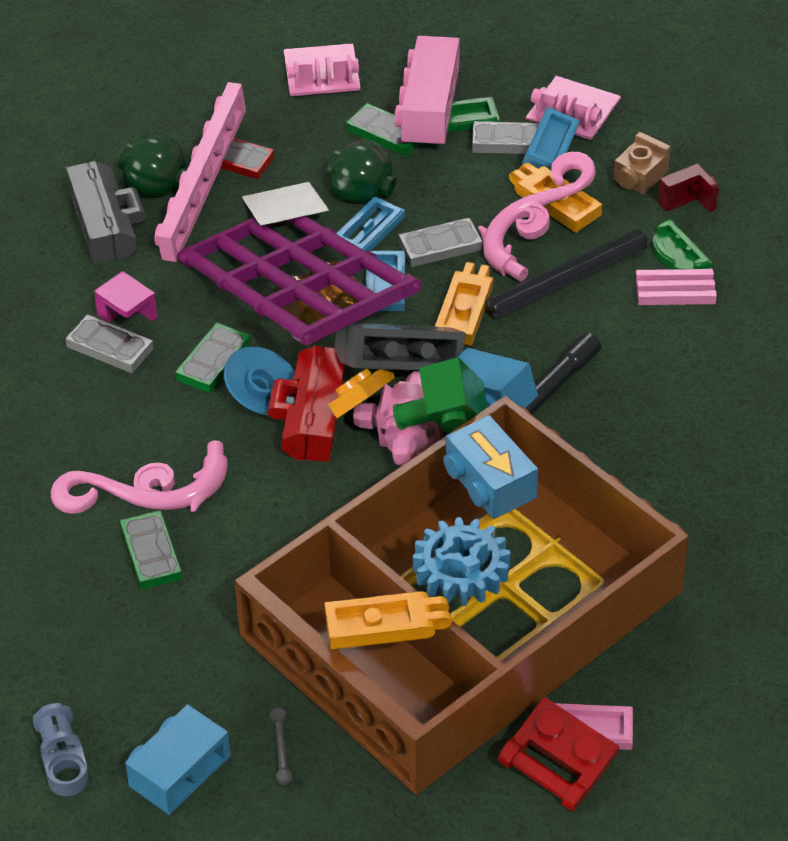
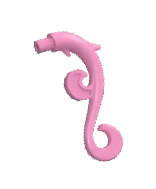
[478,152,596,282]
[50,441,228,514]

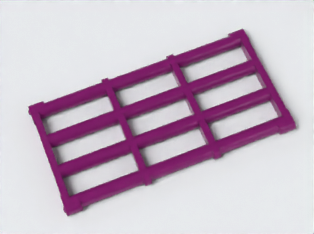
[177,216,422,345]

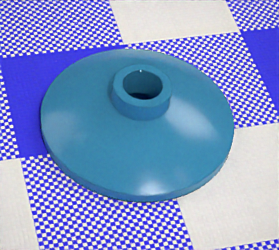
[224,347,296,415]

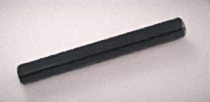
[485,229,647,320]

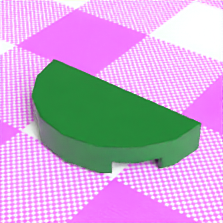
[653,218,712,270]

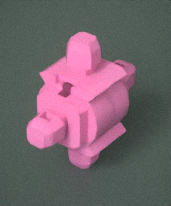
[353,371,443,465]

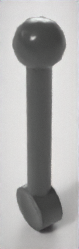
[269,707,293,786]

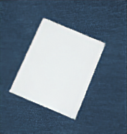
[242,182,329,226]

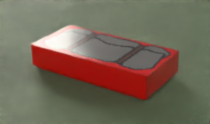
[198,138,274,179]

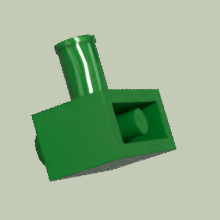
[393,357,488,434]

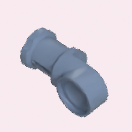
[32,703,88,796]

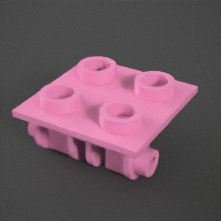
[284,44,360,96]
[526,76,621,140]

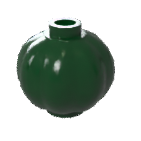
[119,133,187,198]
[326,140,397,205]

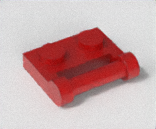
[497,697,619,812]

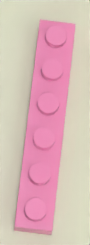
[155,82,246,262]

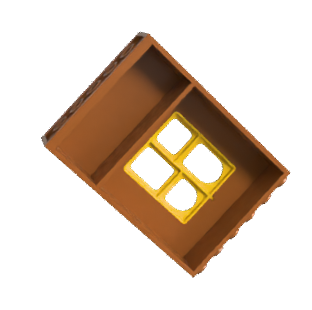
[235,396,689,795]

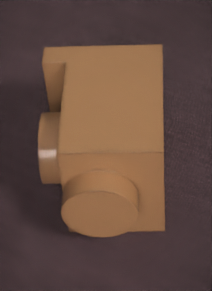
[613,132,670,195]

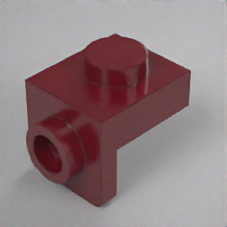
[658,163,719,212]

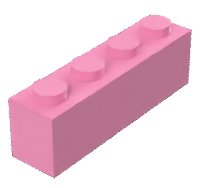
[395,36,460,144]

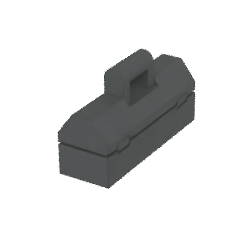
[66,161,146,264]
[335,323,465,370]

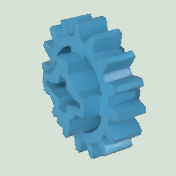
[413,517,510,606]

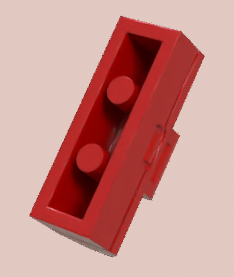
[267,346,346,462]

